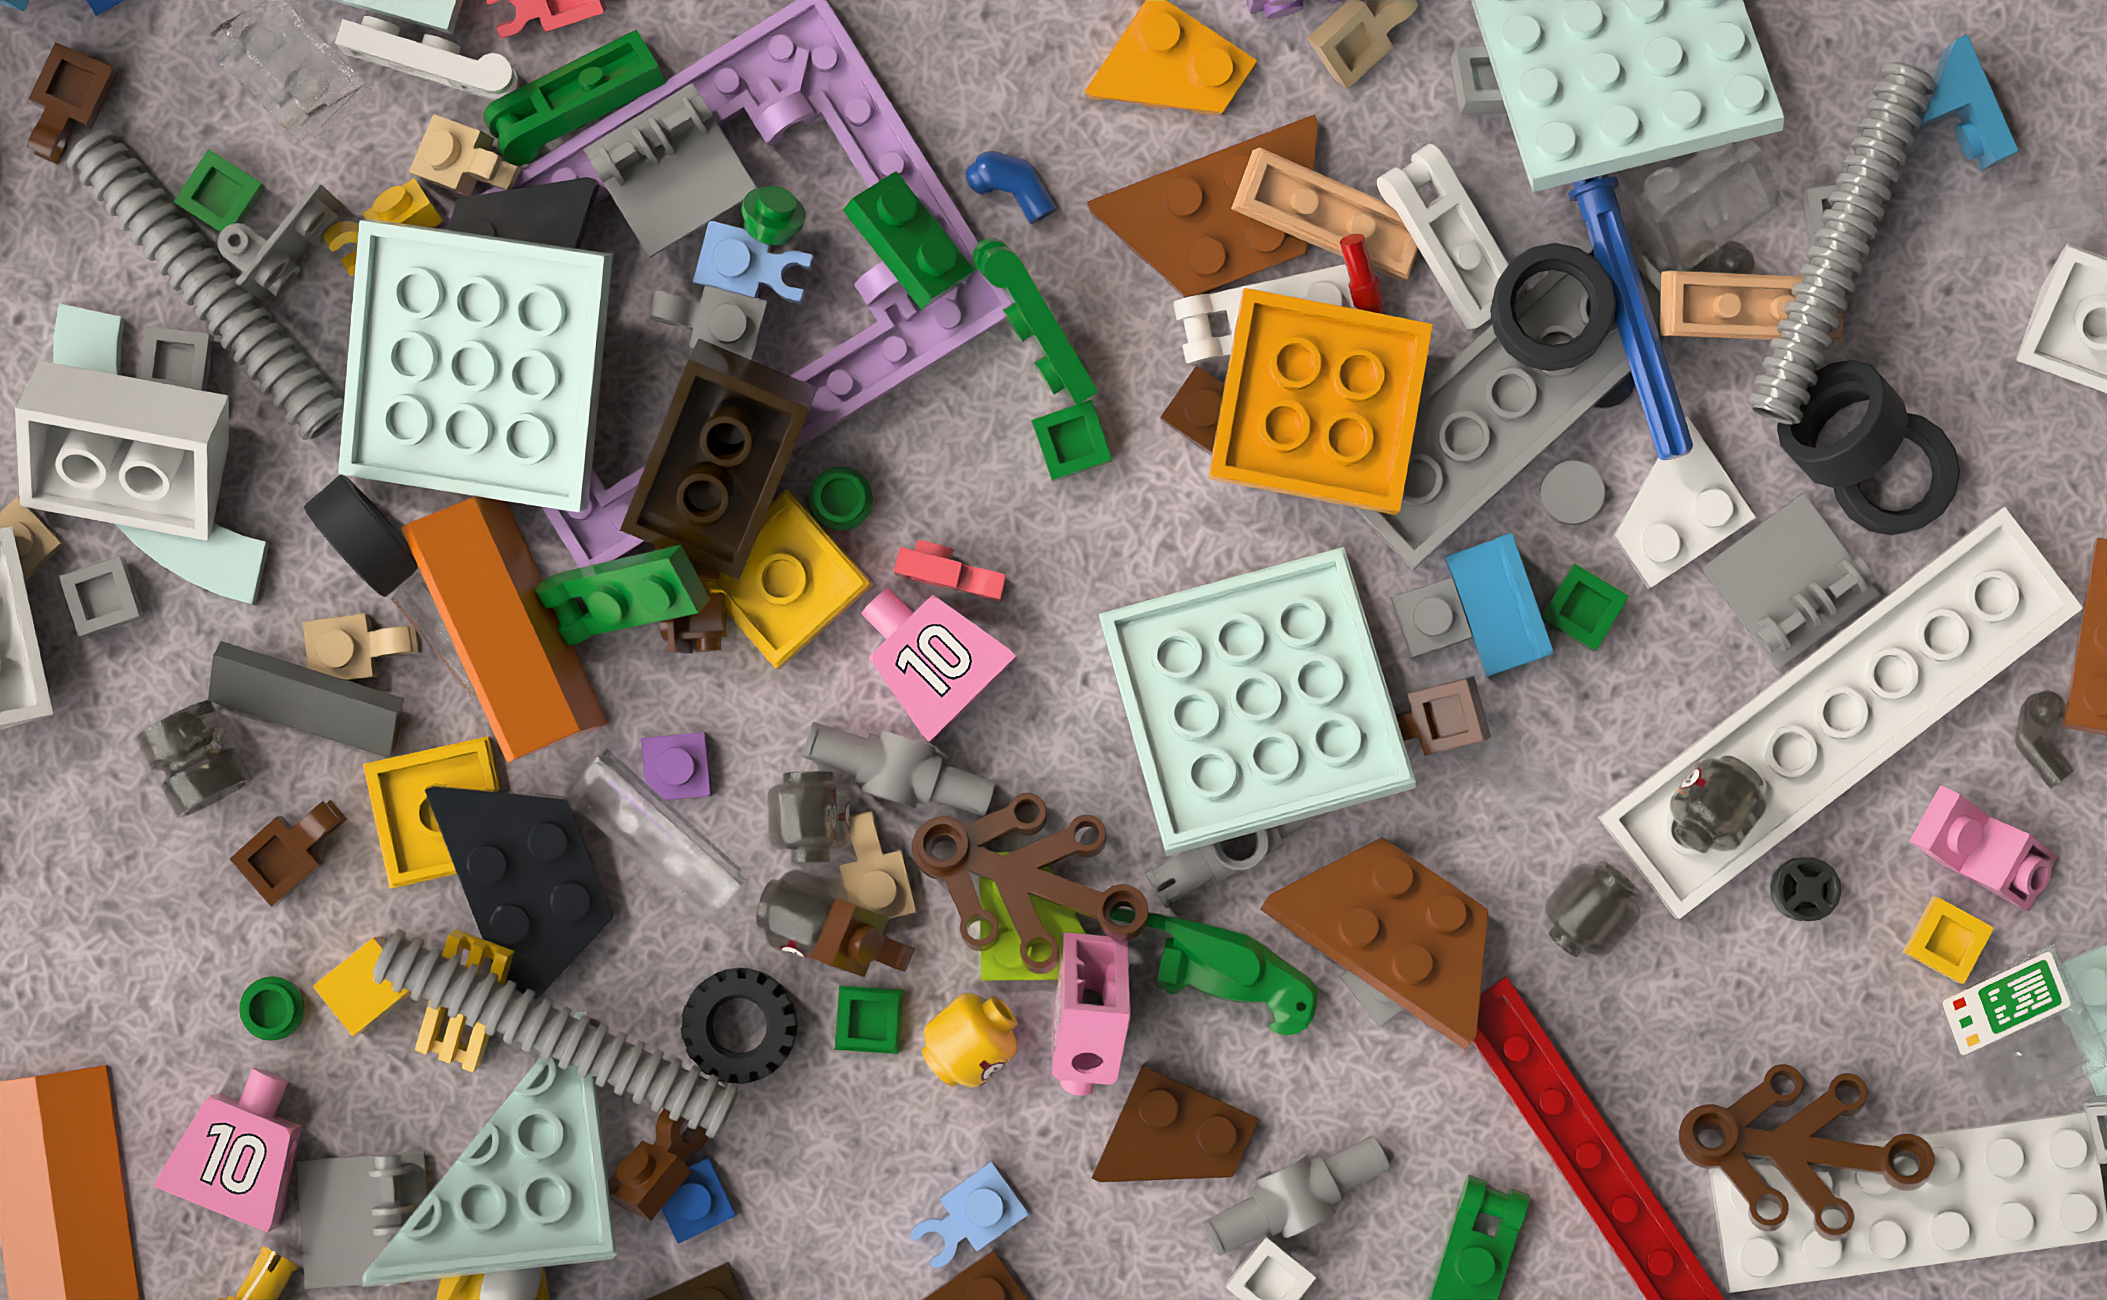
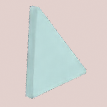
[362,1011,617,1287]

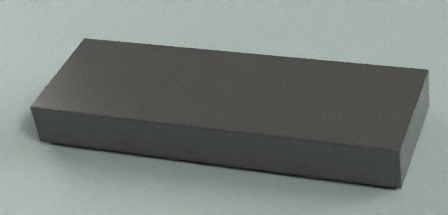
[208,641,404,758]

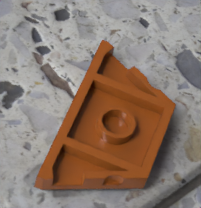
[1087,114,1318,298]
[1260,837,1489,1050]

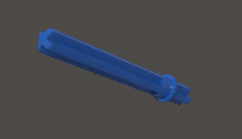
[1568,174,1693,460]

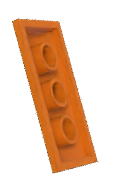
[401,496,608,763]
[0,1065,141,1300]

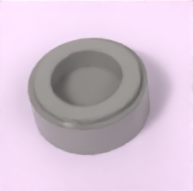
[1539,460,1605,525]

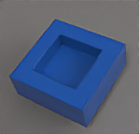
[662,1157,737,1244]

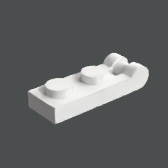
[335,16,520,100]
[1377,144,1526,329]
[1173,264,1356,365]

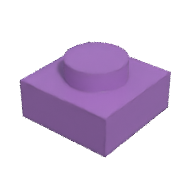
[641,732,712,802]

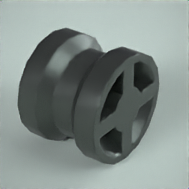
[1770,857,1842,922]

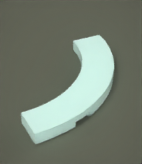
[53,304,269,605]

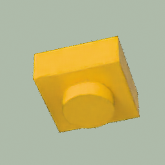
[1902,897,1994,984]

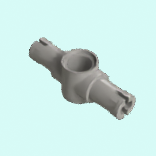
[802,722,995,816]
[1145,811,1331,909]
[1202,1136,1390,1256]

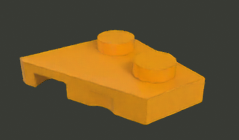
[1084,0,1257,116]

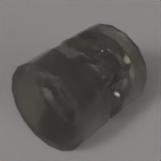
[135,700,253,818]

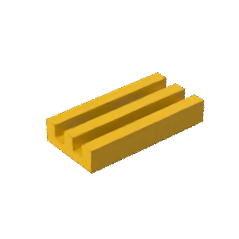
[415,929,514,1072]

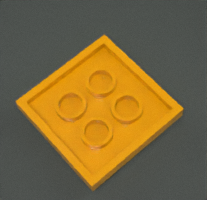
[1208,288,1433,515]

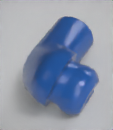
[966,151,1057,225]

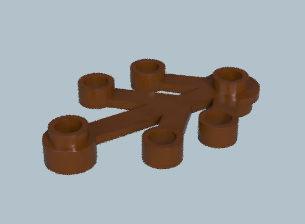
[912,793,1149,974]
[1679,1064,1935,1241]

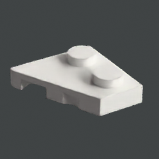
[1612,416,1756,589]

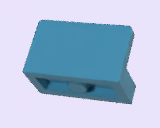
[1444,532,1554,677]

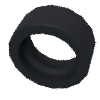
[1490,243,1616,371]
[1777,360,1908,488]
[1833,413,1960,535]
[304,474,419,597]

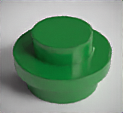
[741,186,806,245]
[809,467,873,531]
[239,976,305,1041]

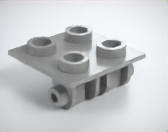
[583,83,757,258]
[218,181,342,302]
[1701,492,1880,670]
[296,1151,433,1290]

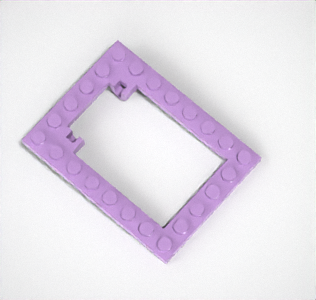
[434,0,1011,568]

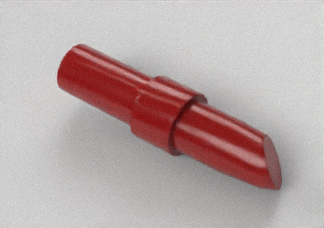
[1340,233,1385,315]

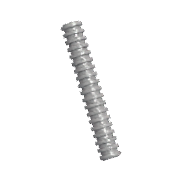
[1747,62,1937,425]
[66,128,344,440]
[372,929,738,1138]

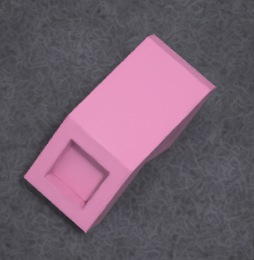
[1910,785,2059,912]

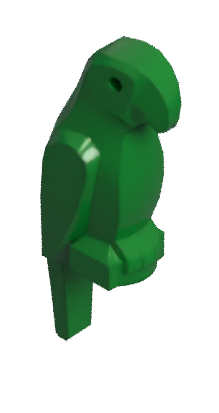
[1111,907,1318,1036]

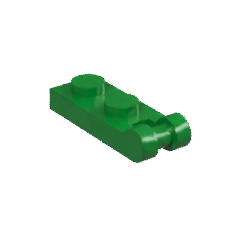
[483,29,666,166]
[972,238,1098,405]
[535,545,711,646]
[1428,1175,1530,1300]

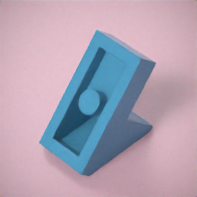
[1911,35,2019,171]

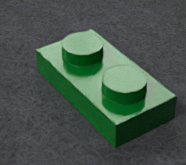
[843,171,975,310]

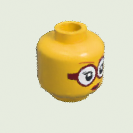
[922,993,1018,1088]

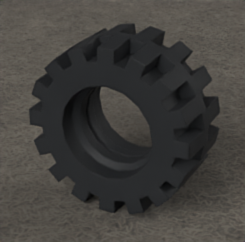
[680,968,798,1084]

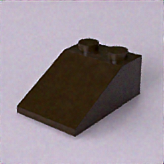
[619,339,818,579]

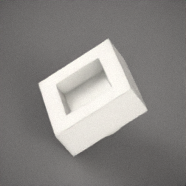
[1225,1235,1316,1300]

